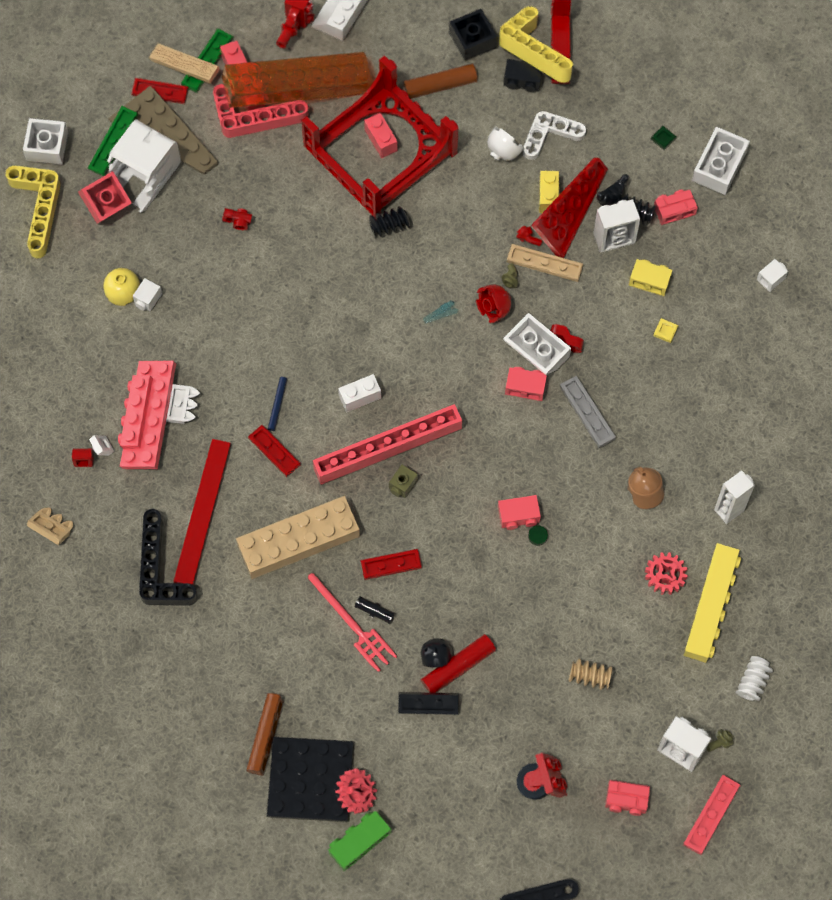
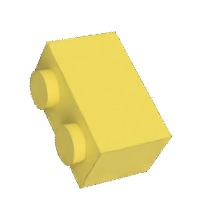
[539,171,559,213]
[629,259,672,296]

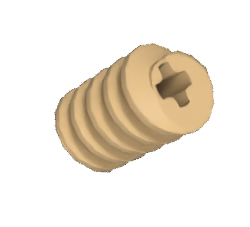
[569,658,612,690]

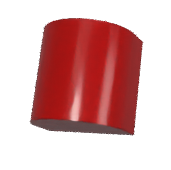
[72,448,94,467]

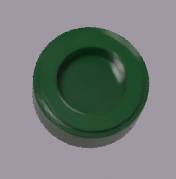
[528,525,548,546]

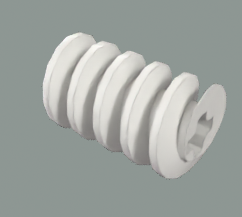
[736,656,773,701]

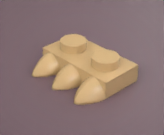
[27,507,73,545]

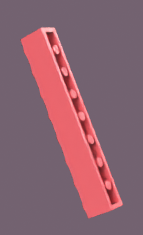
[313,404,462,485]

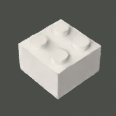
[23,118,68,165]

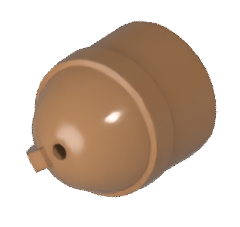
[628,466,665,509]

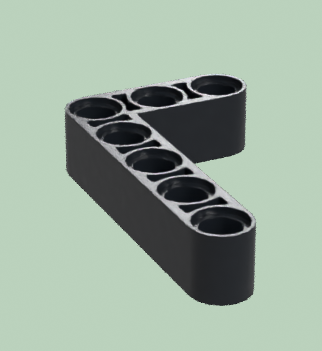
[139,509,198,606]

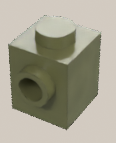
[389,464,418,498]

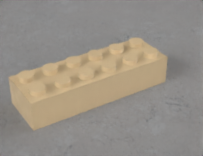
[236,496,360,579]

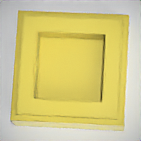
[653,318,678,343]

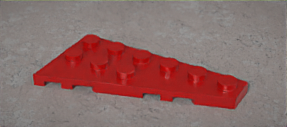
[531,158,608,258]

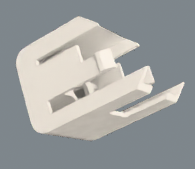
[107,120,181,212]

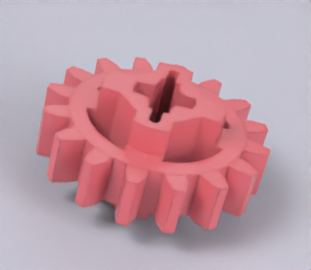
[645,552,688,595]
[336,769,377,814]

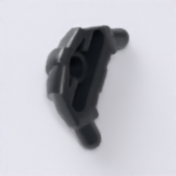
[596,174,629,206]

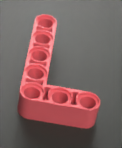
[213,84,309,138]

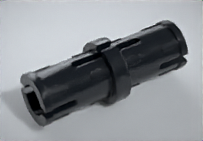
[355,596,395,624]

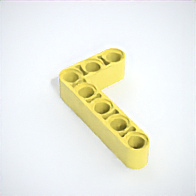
[499,6,573,83]
[6,166,60,258]

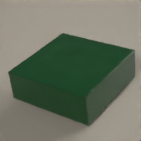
[651,126,677,150]

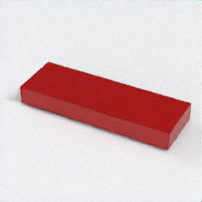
[131,78,188,104]
[248,425,301,477]
[360,549,422,580]

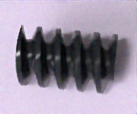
[617,194,656,225]
[369,206,410,238]

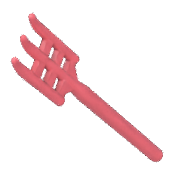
[308,573,397,672]

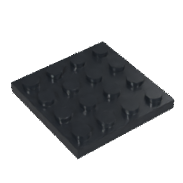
[267,737,353,822]

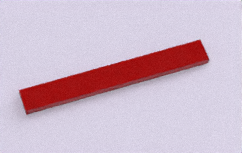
[173,439,231,585]

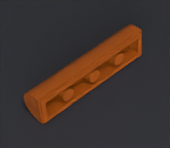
[403,63,477,99]
[246,693,284,776]

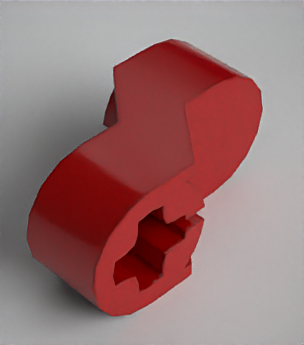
[550,324,584,353]

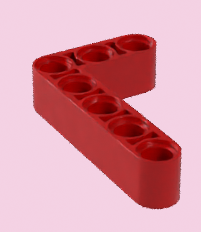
[551,0,572,84]

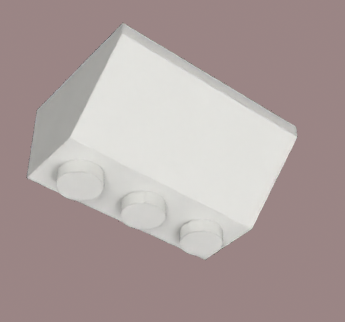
[311,0,368,41]
[503,313,571,375]

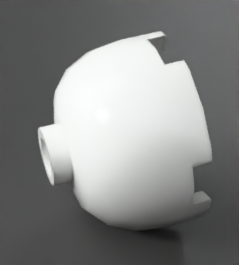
[487,126,524,161]

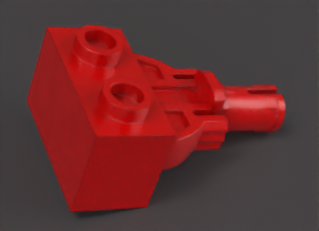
[276,0,314,49]

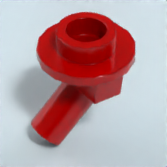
[516,225,542,246]

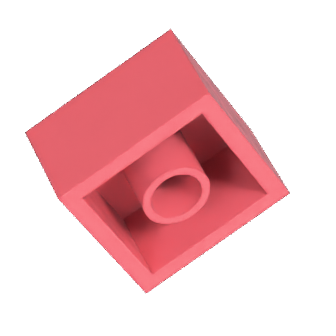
[78,171,132,224]

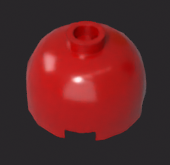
[476,284,511,323]

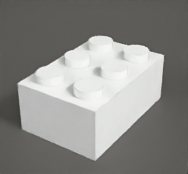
[692,127,750,195]
[593,200,640,253]
[658,716,711,772]

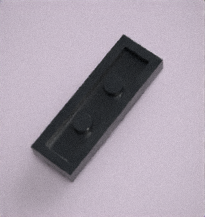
[398,692,459,715]

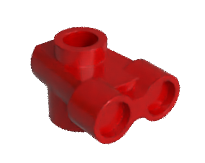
[222,208,252,230]

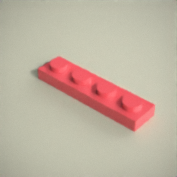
[683,775,740,855]

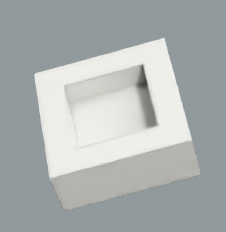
[89,435,114,456]

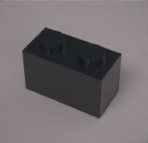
[503,59,542,92]

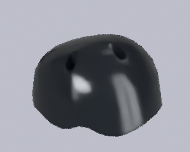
[421,638,452,668]

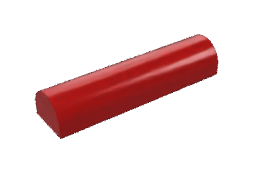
[420,634,496,693]

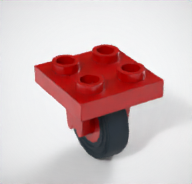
[517,753,567,800]

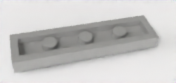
[560,376,616,448]

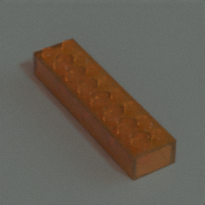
[222,52,373,108]

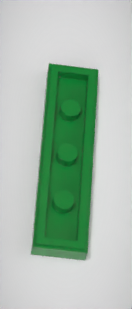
[181,28,233,93]
[88,106,139,176]

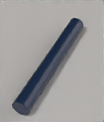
[267,377,287,431]

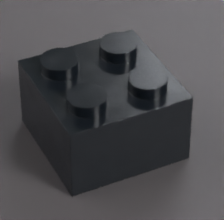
[449,8,497,61]

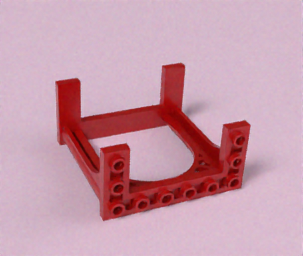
[301,55,459,219]

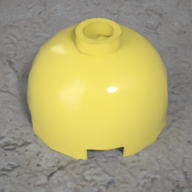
[103,268,140,306]

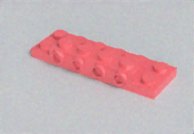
[118,361,176,469]

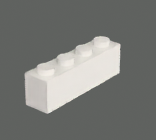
[714,471,754,524]

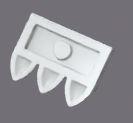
[166,384,200,424]

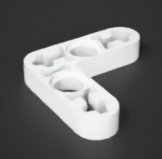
[523,111,586,160]

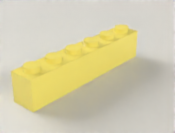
[683,543,741,663]

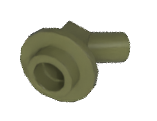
[501,263,518,288]
[706,729,734,752]

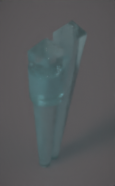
[423,300,458,324]

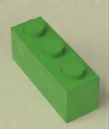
[328,811,391,872]

